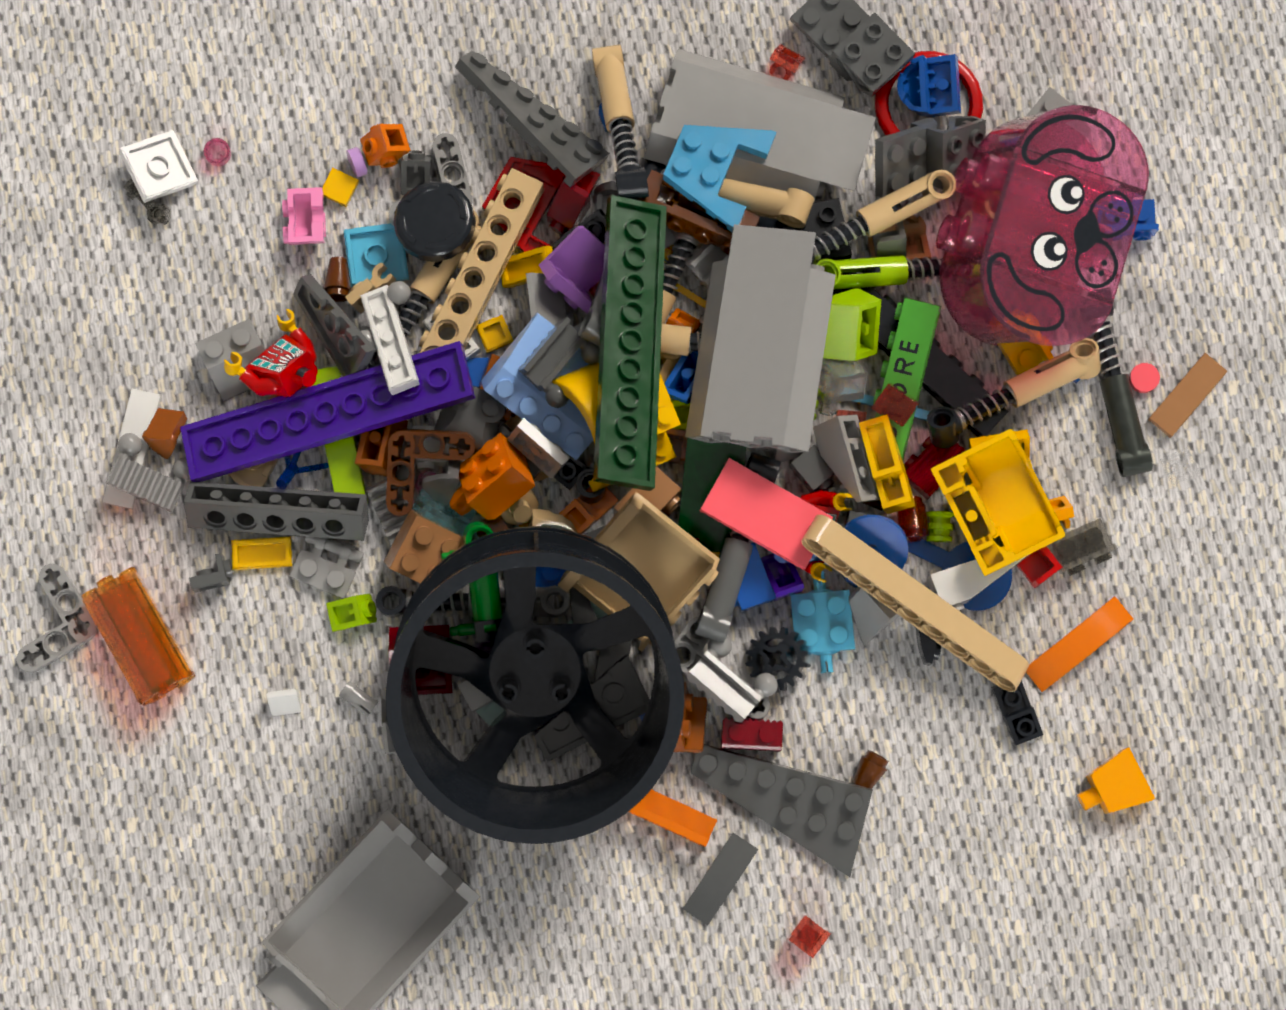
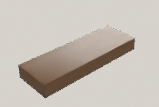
[1148,353,1228,438]

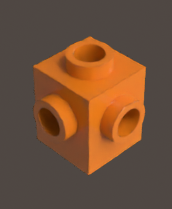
[360,124,411,168]

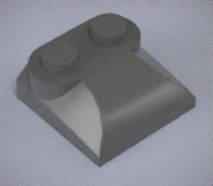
[431,386,506,454]

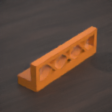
[628,789,717,847]

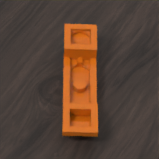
[1026,596,1133,692]

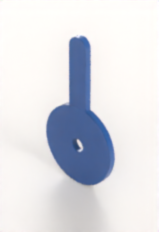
[774,515,909,569]
[902,529,1012,611]

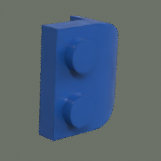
[897,54,961,117]

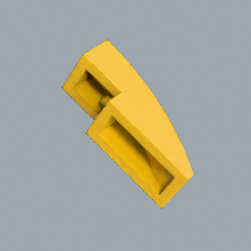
[859,414,915,514]

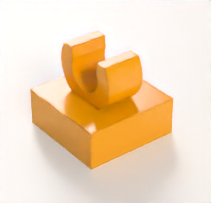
[1049,496,1075,529]

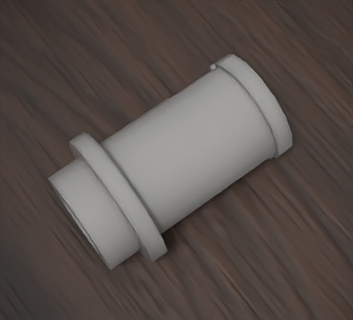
[339,681,379,717]

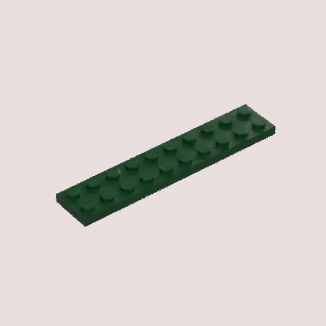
[593,195,667,491]

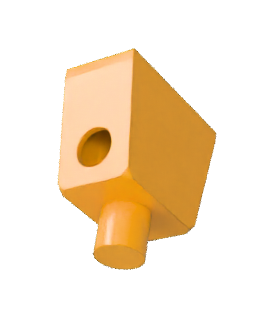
[1077,747,1156,814]

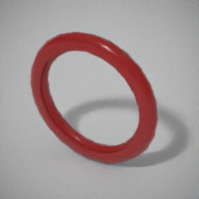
[874,51,984,136]

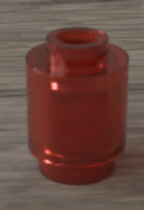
[897,496,928,542]

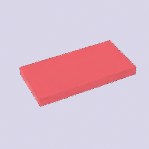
[699,458,833,570]

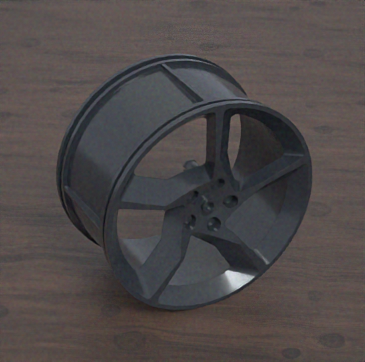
[386,526,685,844]

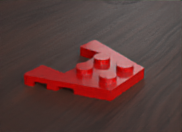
[482,156,600,252]

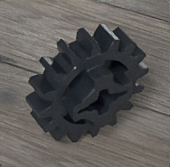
[745,627,811,691]

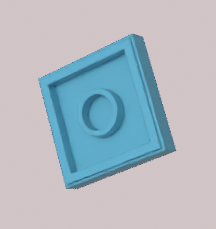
[343,223,409,288]

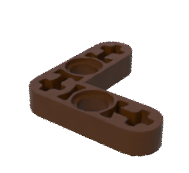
[386,428,476,516]

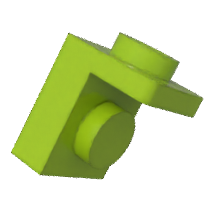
[326,593,377,632]

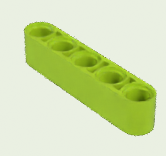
[312,366,368,503]

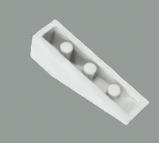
[926,554,1030,611]

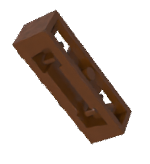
[637,170,760,255]

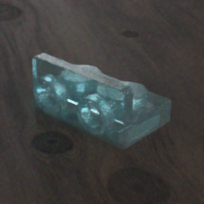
[412,488,476,539]

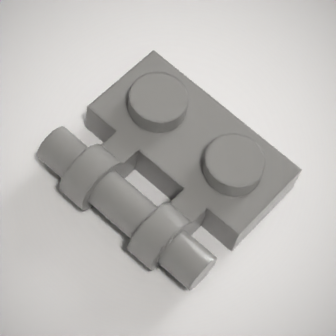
[289,537,364,599]

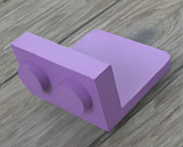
[539,226,605,313]

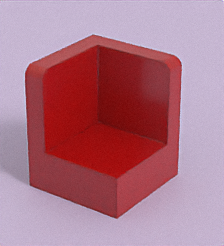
[1016,546,1062,588]

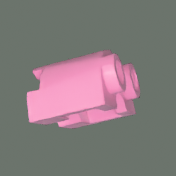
[282,187,326,245]

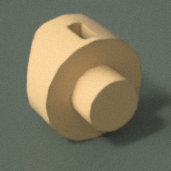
[501,489,539,525]

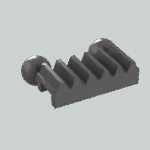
[519,317,600,408]

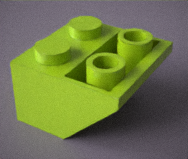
[823,288,881,361]

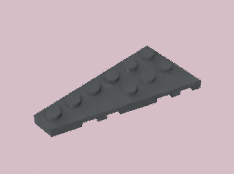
[455,51,610,188]
[691,744,873,877]

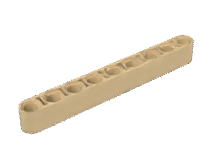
[801,515,1029,692]

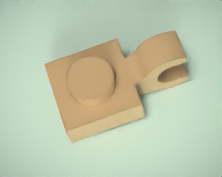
[345,263,396,314]

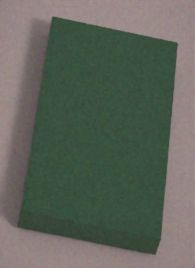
[678,438,746,553]

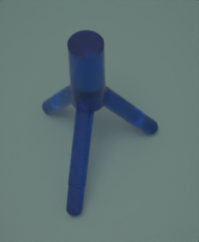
[276,452,329,489]

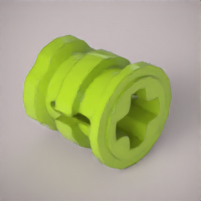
[925,511,955,543]

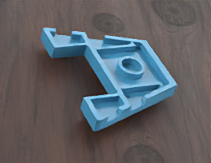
[663,125,777,232]

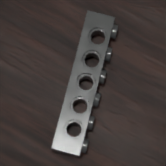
[184,481,369,541]

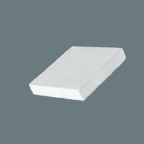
[119,130,198,203]

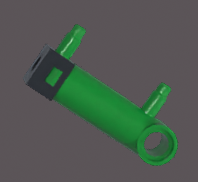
[441,521,503,643]

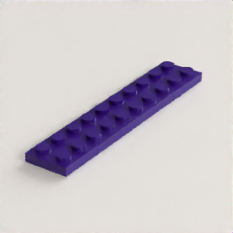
[180,341,476,482]

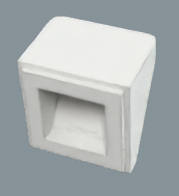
[266,689,301,716]

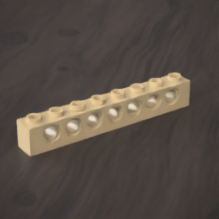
[419,168,544,353]

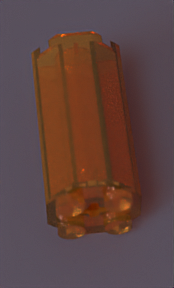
[81,567,197,706]

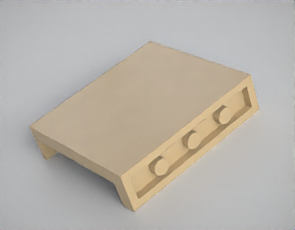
[558,492,720,652]

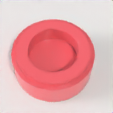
[1129,363,1160,393]

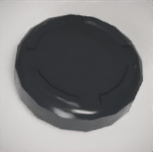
[393,181,476,262]

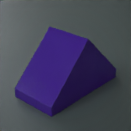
[761,553,805,602]

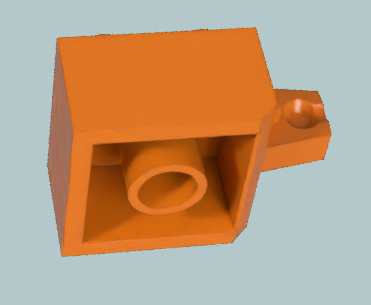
[449,432,535,520]

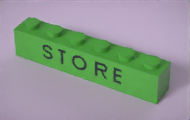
[869,298,942,461]

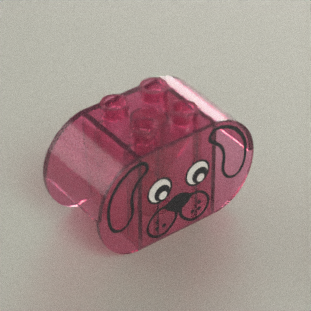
[936,105,1149,347]

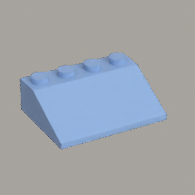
[481,312,593,460]

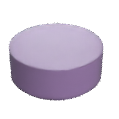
[346,147,367,178]

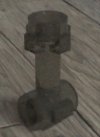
[124,178,171,225]

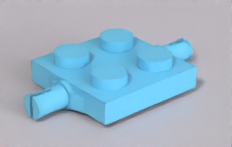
[790,571,855,673]

